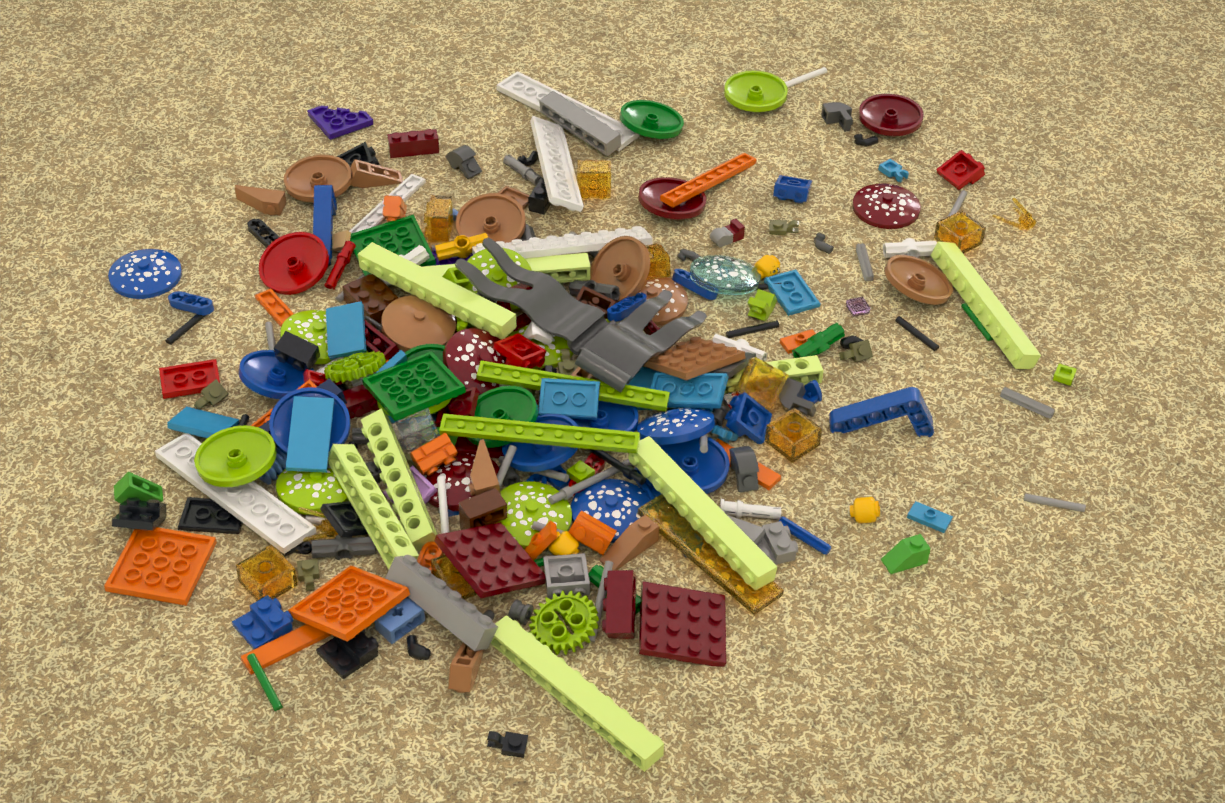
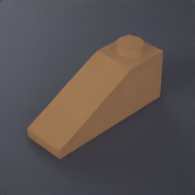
[350,159,403,188]
[235,185,286,216]
[468,439,501,496]
[599,515,659,570]
[448,642,485,693]

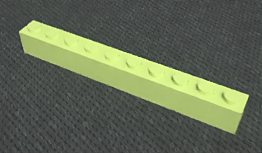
[930,241,1041,369]
[358,242,517,339]
[411,253,591,295]
[628,436,777,591]
[490,615,664,772]

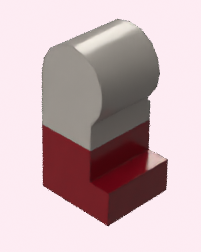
[710,218,745,248]

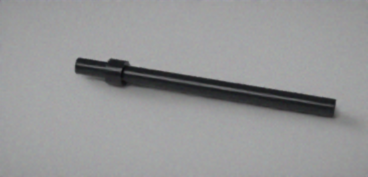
[587,449,646,485]

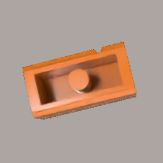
[383,195,407,222]
[410,433,458,476]
[569,510,617,555]

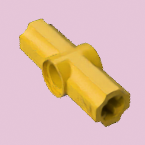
[435,233,488,261]

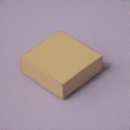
[332,230,351,252]

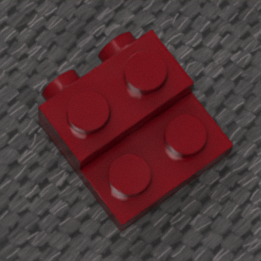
[435,387,479,427]

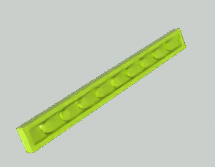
[476,361,670,412]
[439,414,640,454]

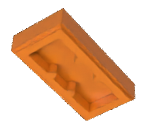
[780,329,816,354]
[524,521,557,560]

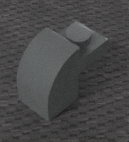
[821,102,853,132]
[445,145,482,179]
[779,377,816,417]
[729,446,759,492]

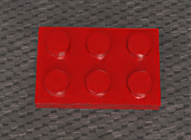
[159,359,220,399]

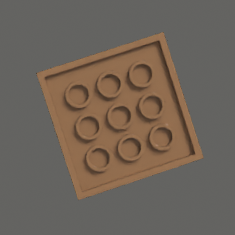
[643,336,746,380]

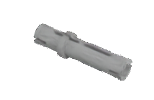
[503,154,542,185]

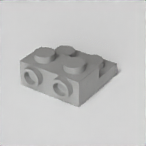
[756,521,798,565]
[543,553,590,599]

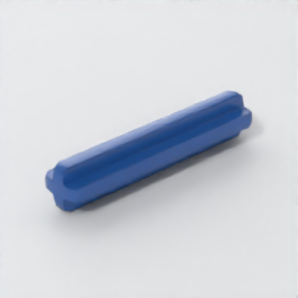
[778,516,831,555]

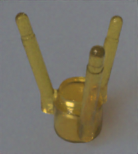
[992,198,1037,230]
[298,507,338,541]

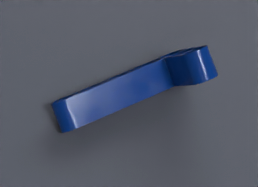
[313,185,337,265]
[829,387,934,437]

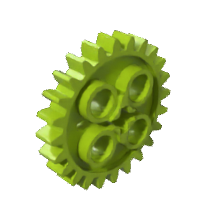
[324,351,386,383]
[529,591,599,655]

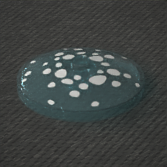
[689,255,761,295]

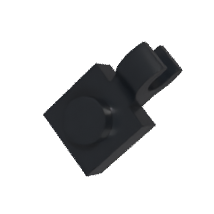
[487,731,528,758]

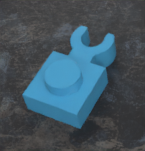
[878,159,909,182]
[712,425,738,443]

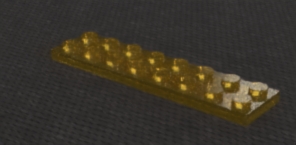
[637,494,784,615]

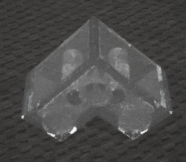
[392,408,440,454]

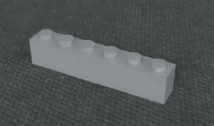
[539,91,621,156]
[385,555,498,651]

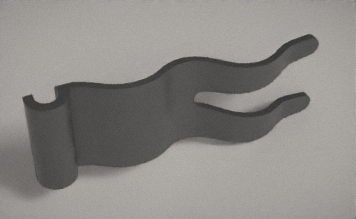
[455,238,616,356]
[575,290,707,393]

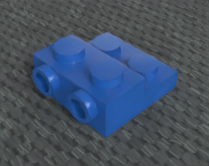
[773,175,813,203]
[725,392,772,444]
[232,595,293,650]

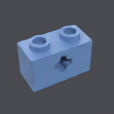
[374,597,425,644]

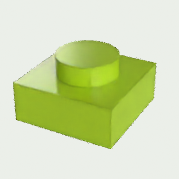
[1053,364,1077,386]
[566,460,595,483]

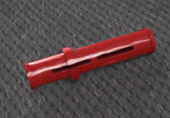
[324,241,356,290]

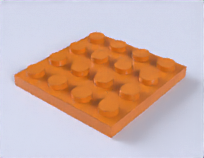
[104,527,217,606]
[288,565,410,642]

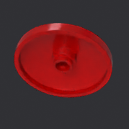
[259,232,329,295]

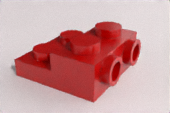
[936,150,985,190]
[493,333,547,369]

